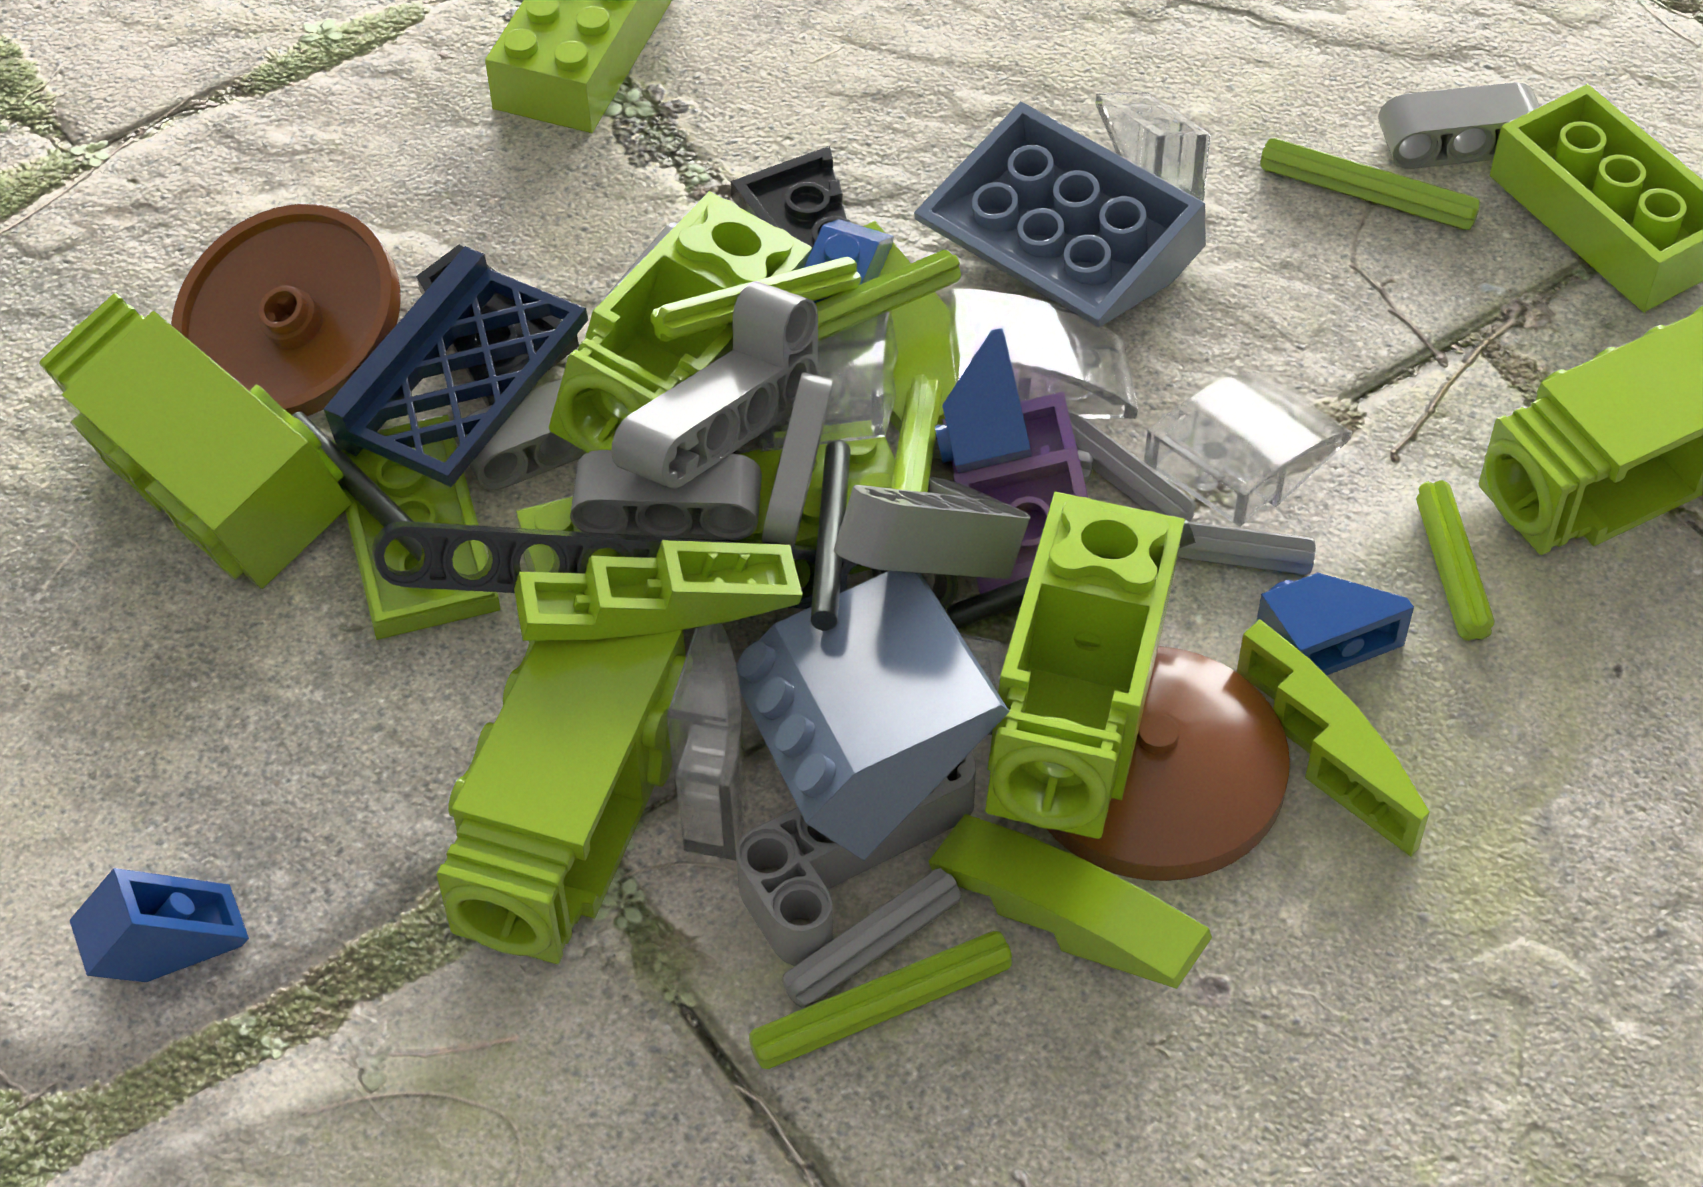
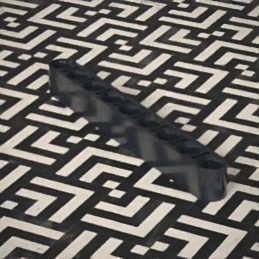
[372,521,958,610]

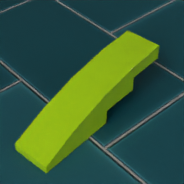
[514,540,802,641]
[1236,619,1430,857]
[928,814,1212,989]

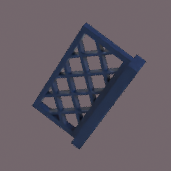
[324,246,588,487]

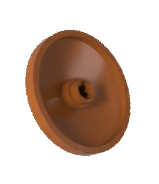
[171,204,401,416]
[1047,646,1290,881]

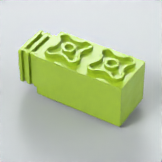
[549,191,812,453]
[39,293,352,589]
[1478,306,1703,555]
[985,491,1185,839]
[436,630,697,964]

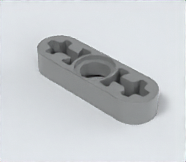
[762,372,834,547]

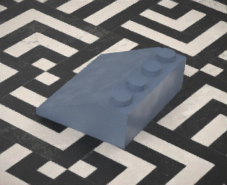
[914,101,1206,327]
[730,571,1010,861]

